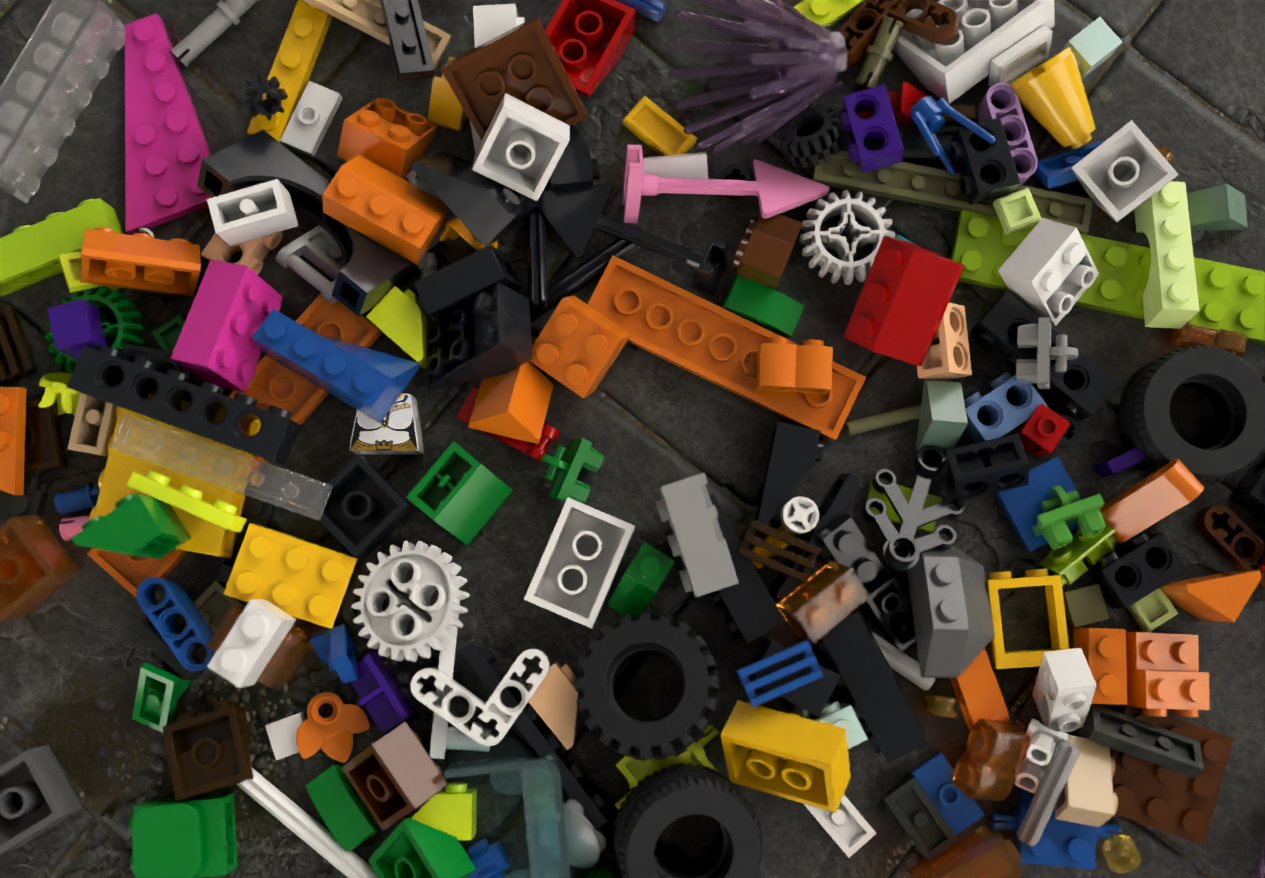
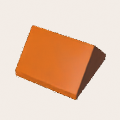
[468,361,553,444]
[1161,570,1262,622]

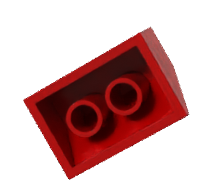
[843,236,965,366]

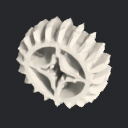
[799,190,895,285]

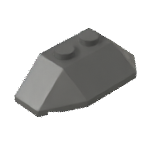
[907,535,995,678]

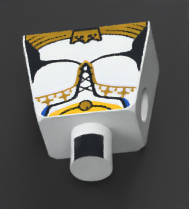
[350,394,424,455]

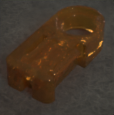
[1169,322,1248,357]

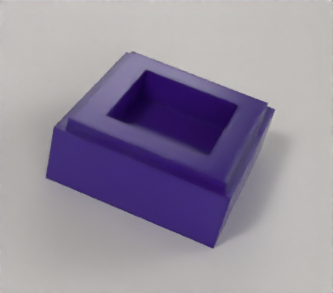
[1094,447,1145,477]

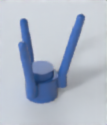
[909,96,996,176]

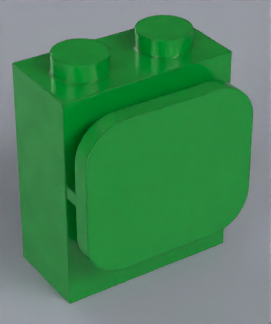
[129,793,237,878]

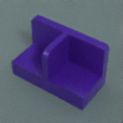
[350,651,415,734]

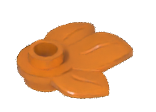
[296,692,370,763]

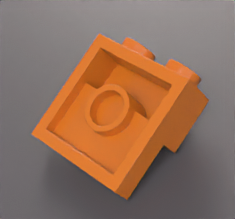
[1127,632,1210,717]

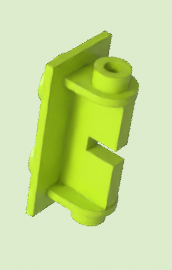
[1039,525,1117,587]

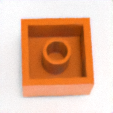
[529,295,631,398]

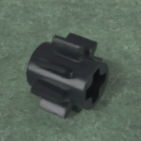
[241,73,288,120]

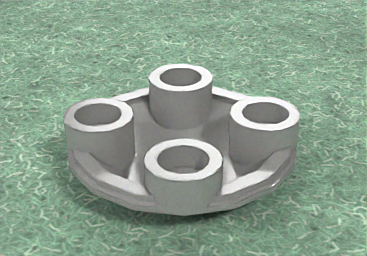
[540,799,607,869]

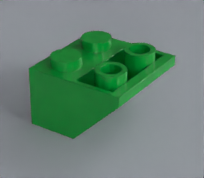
[406,441,513,546]
[71,494,191,559]

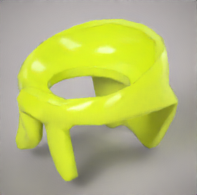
[39,372,80,416]

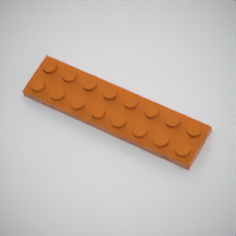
[587,255,866,442]

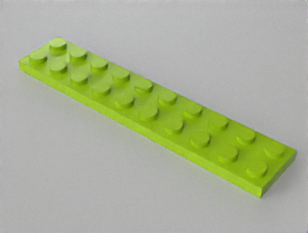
[951,210,1265,345]

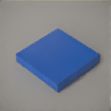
[994,456,1082,552]

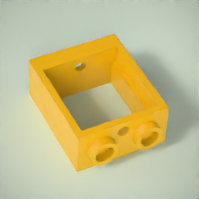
[985,569,1069,669]

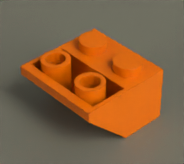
[337,97,438,180]

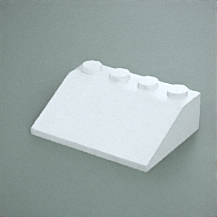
[888,0,1055,104]

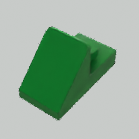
[132,663,192,733]

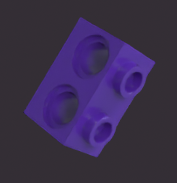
[838,84,904,174]

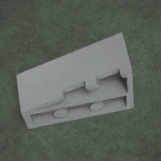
[655,472,739,598]

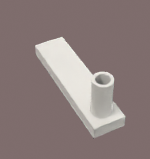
[429,614,491,759]

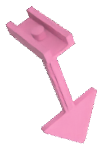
[622,144,830,223]

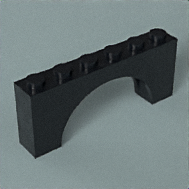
[197,130,418,317]

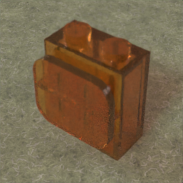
[907,826,1024,878]

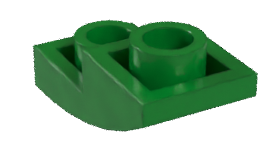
[722,276,804,338]
[305,765,379,852]

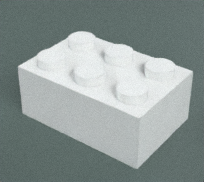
[524,498,635,629]

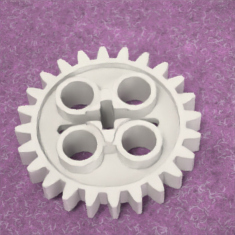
[351,541,469,662]

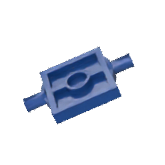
[990,787,1121,870]

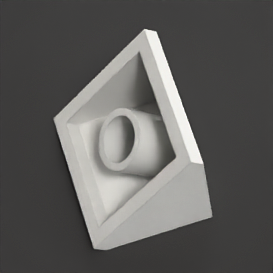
[1071,120,1179,222]

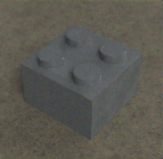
[0,745,83,855]

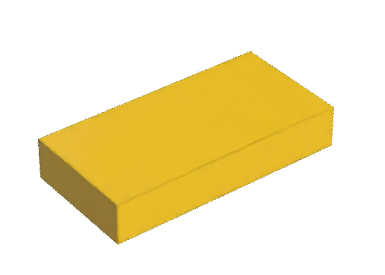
[623,96,697,156]

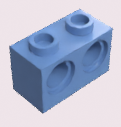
[964,372,1047,443]

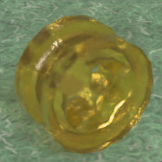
[924,695,959,717]
[1101,835,1142,873]

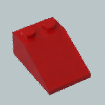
[545,0,635,98]

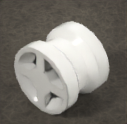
[779,496,819,535]

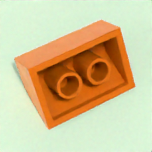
[323,154,451,265]
[80,227,201,297]

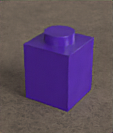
[47,299,107,359]

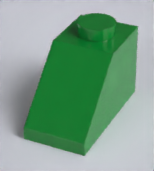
[606,542,675,618]

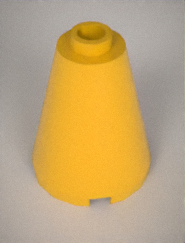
[1009,47,1096,150]

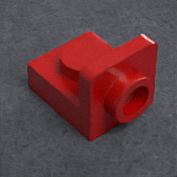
[1010,404,1070,457]

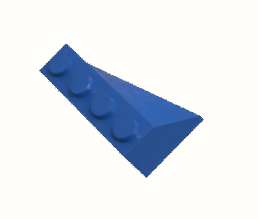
[252,309,421,423]

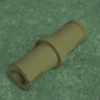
[855,16,904,89]

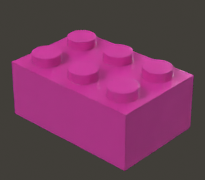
[170,259,283,393]

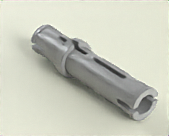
[170,0,260,67]

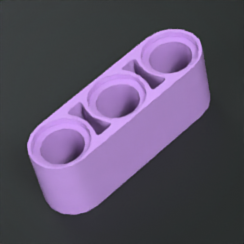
[977,83,1038,185]

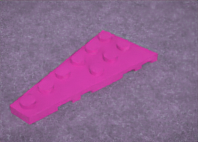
[125,13,211,235]

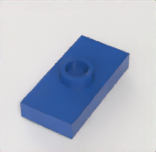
[909,751,984,836]

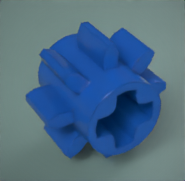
[468,838,510,878]

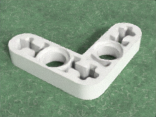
[411,649,550,746]

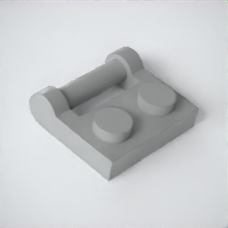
[276,225,346,304]

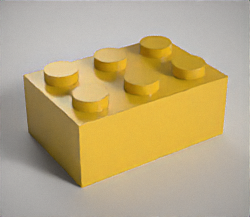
[223,523,358,629]
[720,701,851,813]

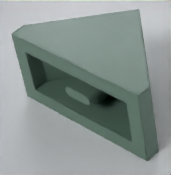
[1187,184,1248,231]
[916,379,968,453]

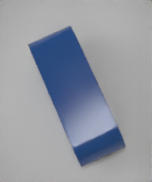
[136,577,222,671]

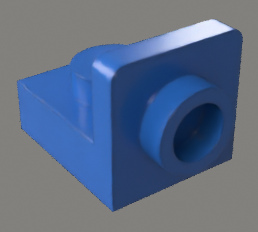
[310,624,357,684]

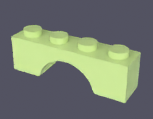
[1134,181,1199,329]

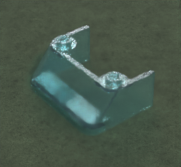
[444,757,571,878]

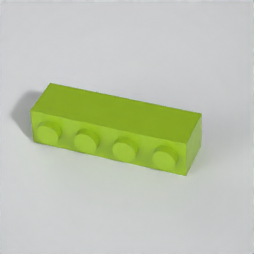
[0,198,124,297]

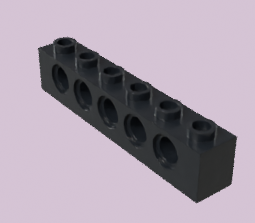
[67,345,301,466]

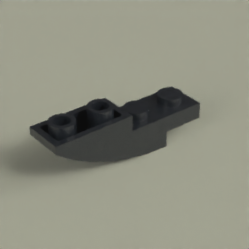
[817,513,916,651]

